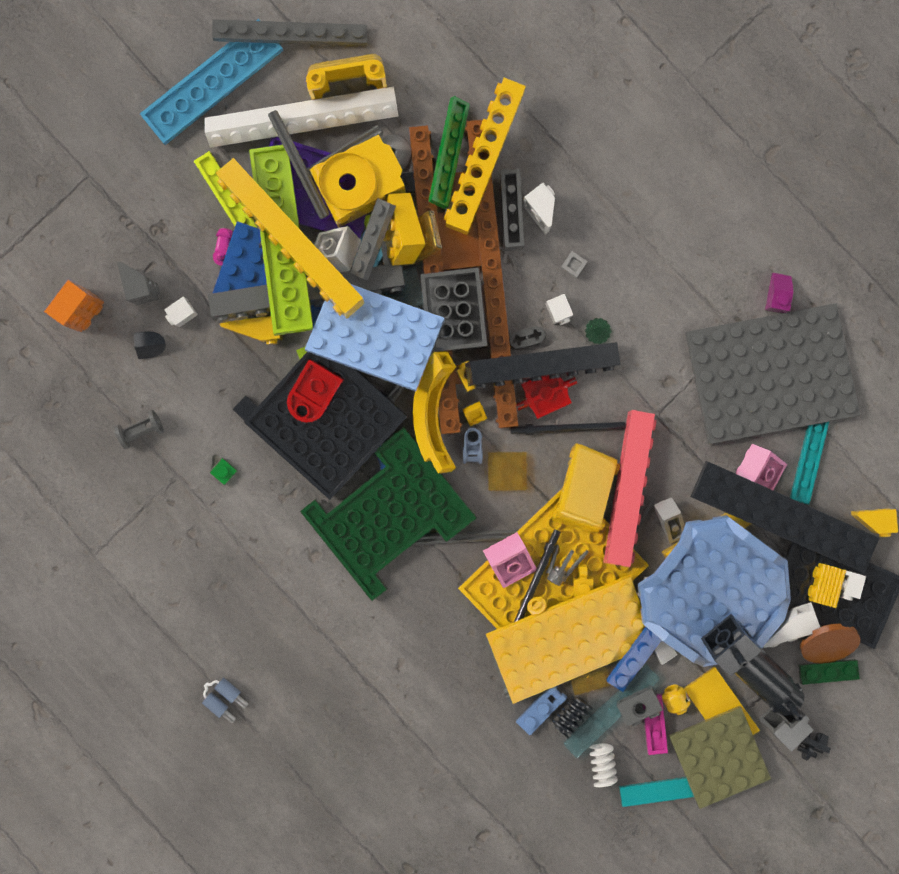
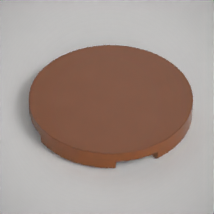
[800,624,860,663]

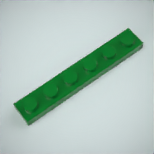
[428,96,470,209]

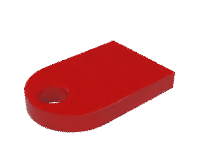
[287,359,344,422]

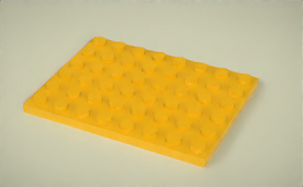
[458,487,649,629]

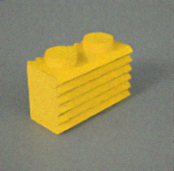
[808,563,846,608]

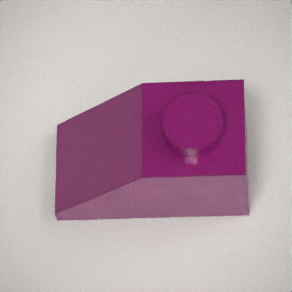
[765,273,794,314]

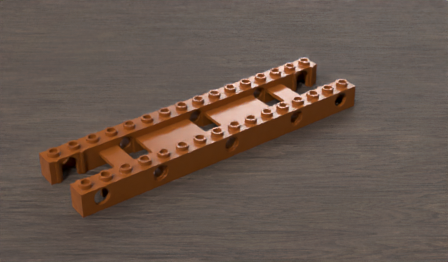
[409,120,518,435]

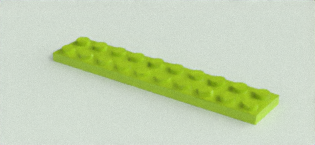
[249,145,313,336]

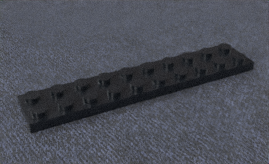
[690,461,879,573]

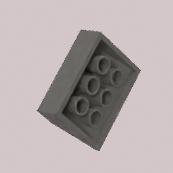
[420,268,488,352]

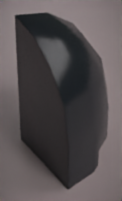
[134,331,166,359]

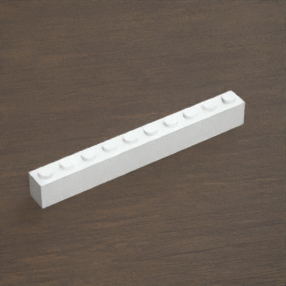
[205,86,398,148]

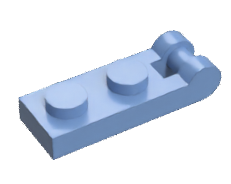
[516,686,567,735]

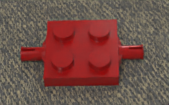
[516,376,578,419]

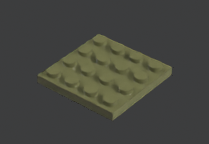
[669,706,771,809]

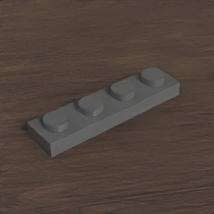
[350,198,396,280]

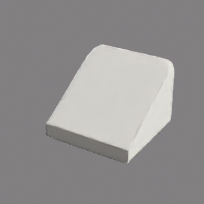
[654,641,677,665]

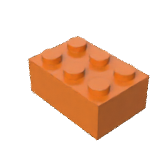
[44,280,104,332]

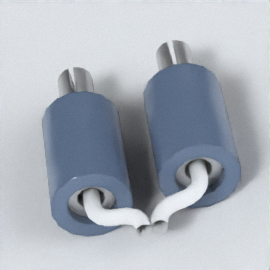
[202,677,248,723]

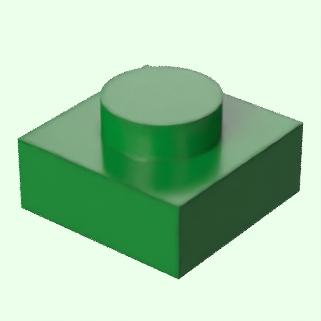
[210,458,238,485]

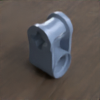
[463,428,483,464]

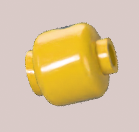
[662,684,691,715]

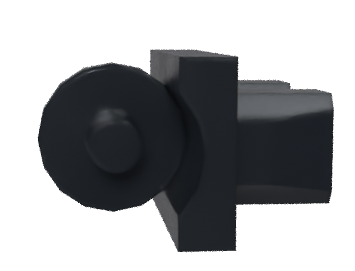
[797,733,831,761]

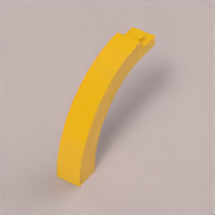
[413,352,456,473]

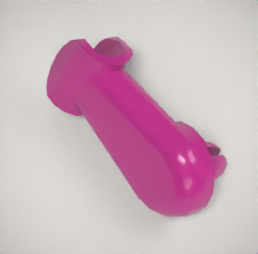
[213,228,233,266]

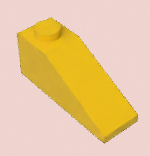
[220,316,283,345]

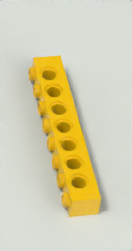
[444,78,526,235]

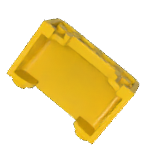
[306,54,387,100]
[552,443,620,534]

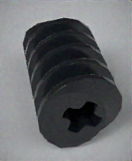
[552,696,594,739]

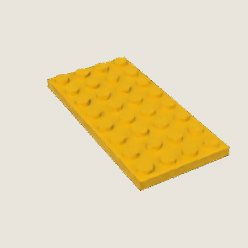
[486,575,646,704]

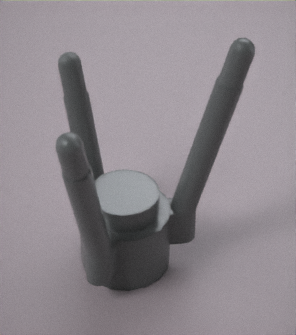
[546,545,589,586]

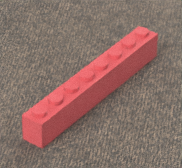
[603,410,656,567]

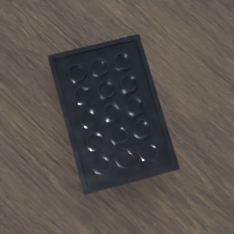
[785,542,899,649]

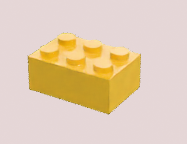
[383,193,425,266]

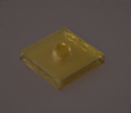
[415,211,442,262]

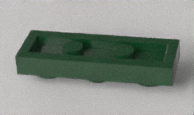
[798,659,860,685]

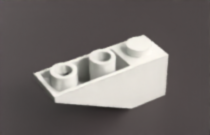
[764,603,820,648]

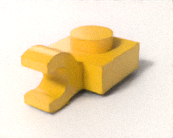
[573,564,594,597]

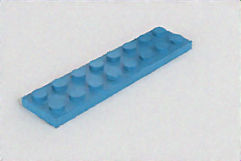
[140,19,283,145]

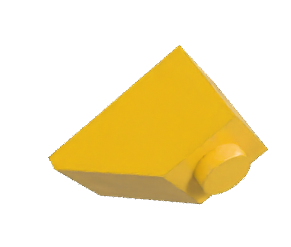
[851,508,898,537]

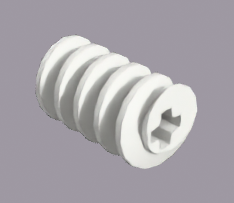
[589,743,618,787]

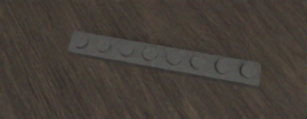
[212,19,367,46]

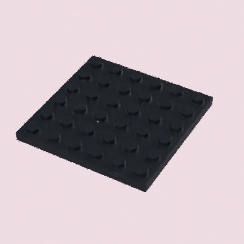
[244,352,407,500]

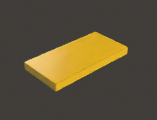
[684,667,760,735]

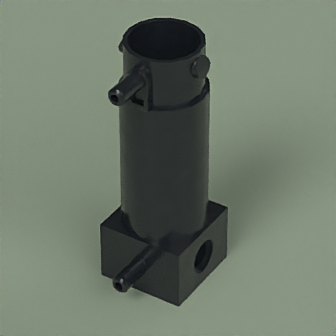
[701,614,805,721]

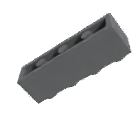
[500,169,524,251]

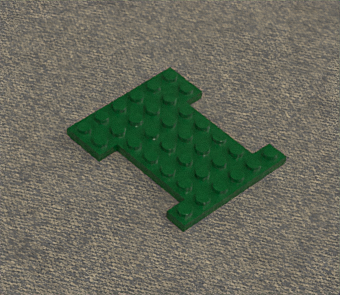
[300,427,477,601]

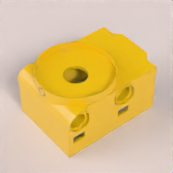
[310,135,406,228]

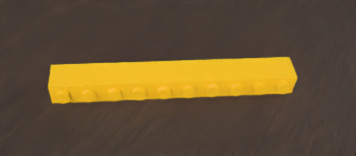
[216,158,365,319]

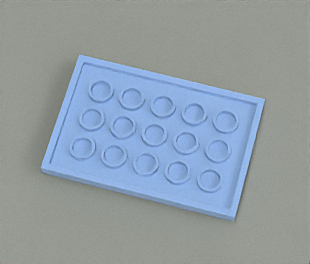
[305,284,444,391]

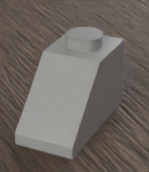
[654,497,685,544]

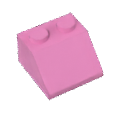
[736,444,787,490]
[483,533,537,588]

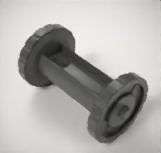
[114,410,164,449]

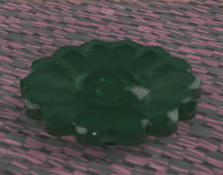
[585,318,611,344]

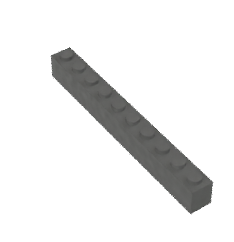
[208,264,405,323]

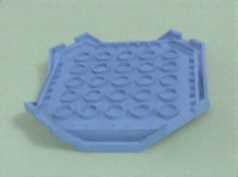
[638,515,791,667]

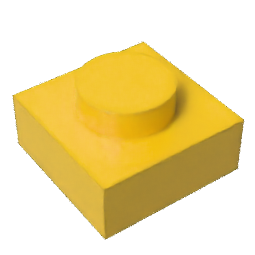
[462,401,487,427]

